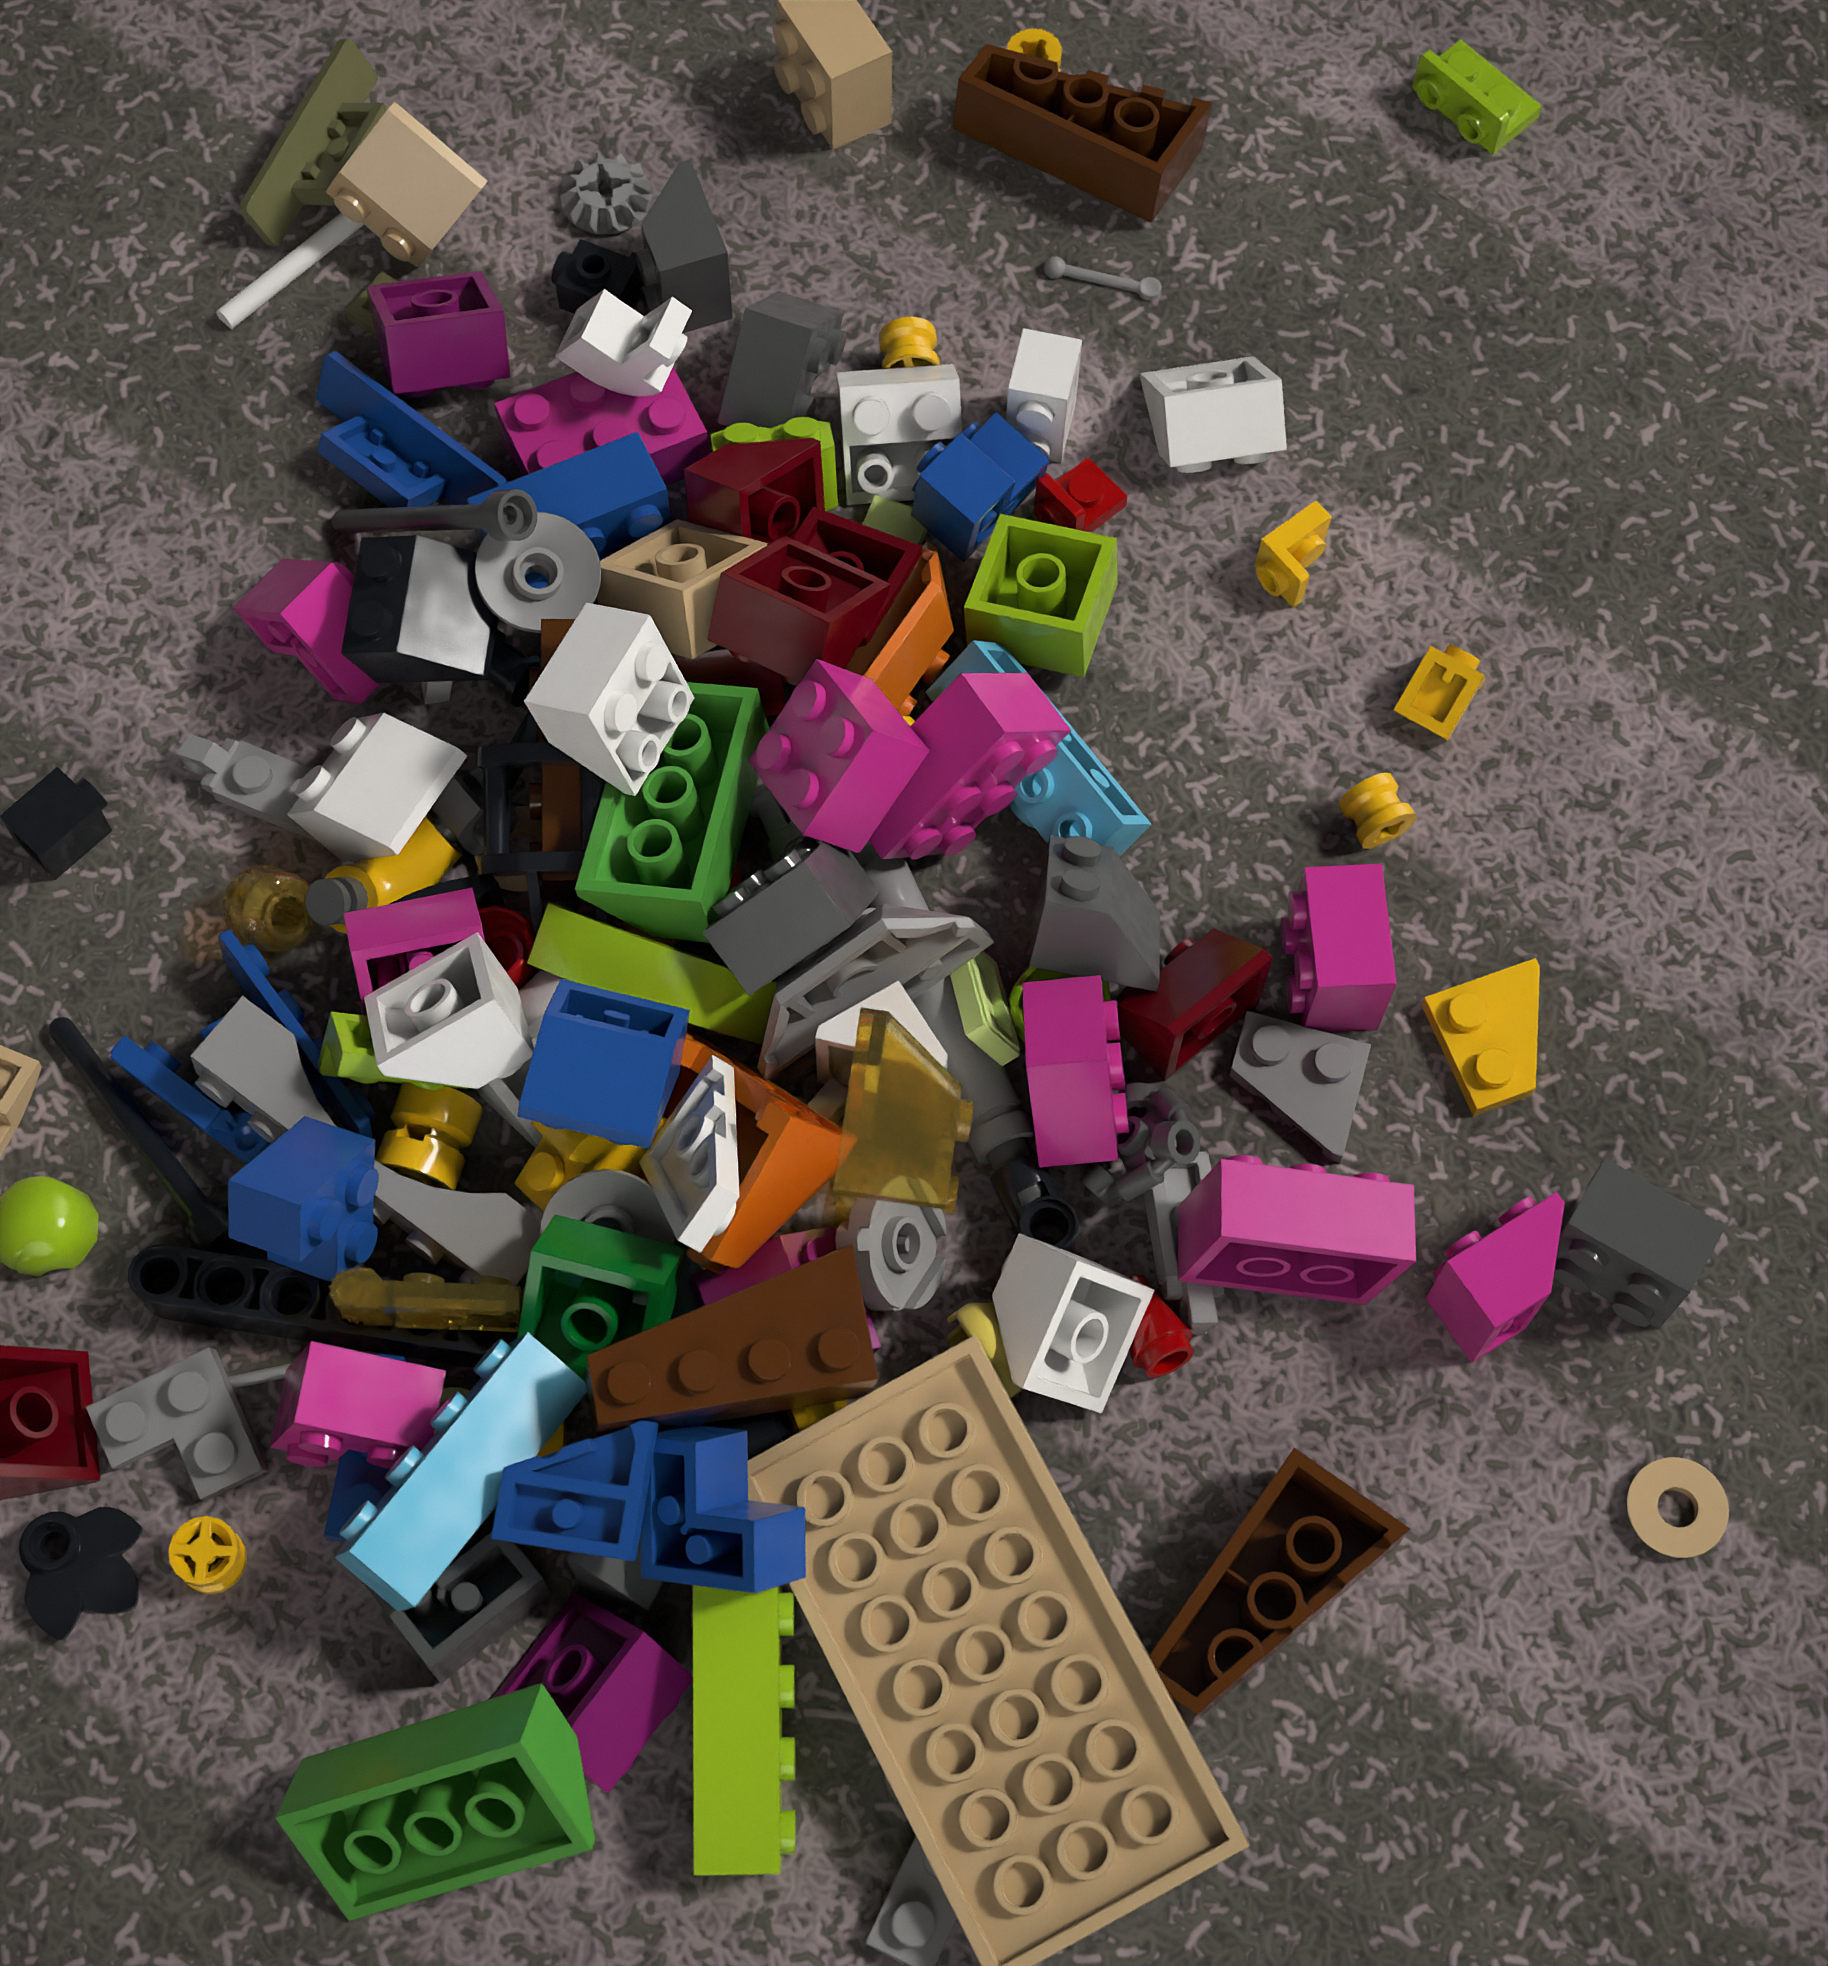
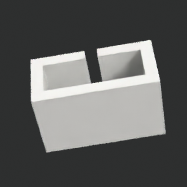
[1006,328,1082,463]

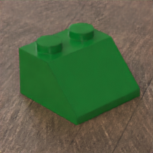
[517,1214,685,1381]

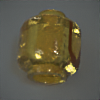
[222,864,316,953]

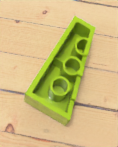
[693,1585,796,1875]

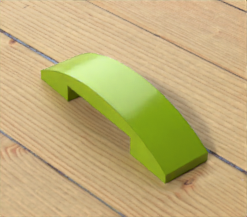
[527,901,777,1045]

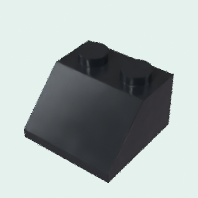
[341,535,498,683]

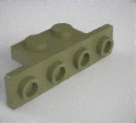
[238,39,388,246]

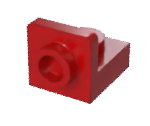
[1034,457,1128,533]

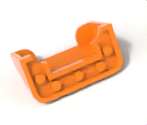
[638,1029,858,1274]

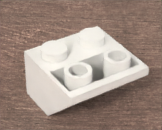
[836,364,962,505]
[524,603,695,796]

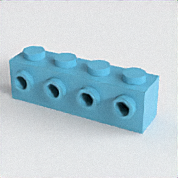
[926,640,1152,857]
[334,1333,587,1612]

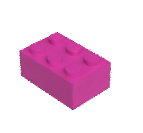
[494,367,709,486]
[868,673,1072,860]
[1178,1155,1416,1305]

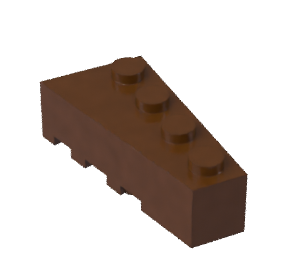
[584,1244,878,1438]
[1149,1448,1410,1728]

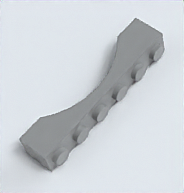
[191,996,541,1299]

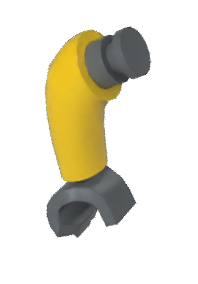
[305,768,520,934]

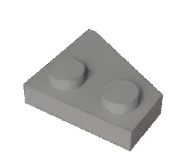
[1229,1011,1371,1163]

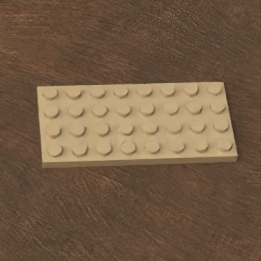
[748,1335,1251,1966]

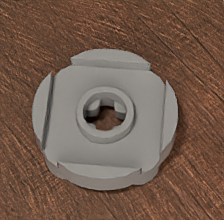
[835,1176,947,1311]

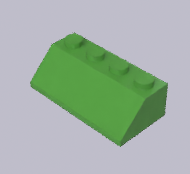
[575,682,769,943]
[275,1683,595,1921]

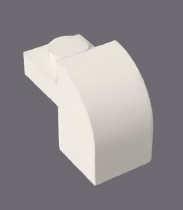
[555,289,692,396]

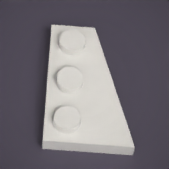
[639,1055,739,1253]

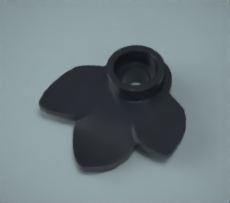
[19,1507,143,1640]

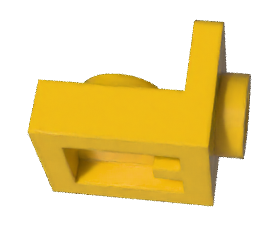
[1254,500,1332,608]
[1394,643,1486,741]

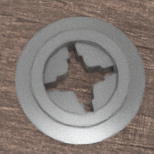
[560,151,652,235]

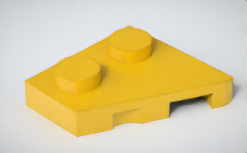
[1421,958,1540,1117]

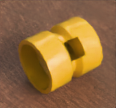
[375,1082,483,1191]

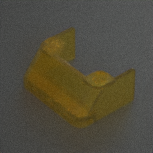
[833,1007,974,1244]

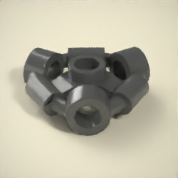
[1080,1082,1200,1208]

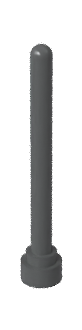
[331,489,537,541]

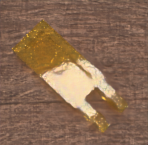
[329,1268,524,1332]

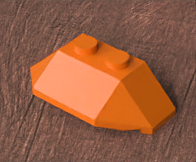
[845,541,954,716]

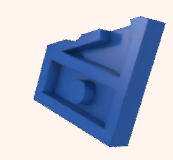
[491,1420,659,1561]

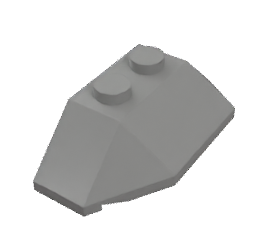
[757,903,995,1088]

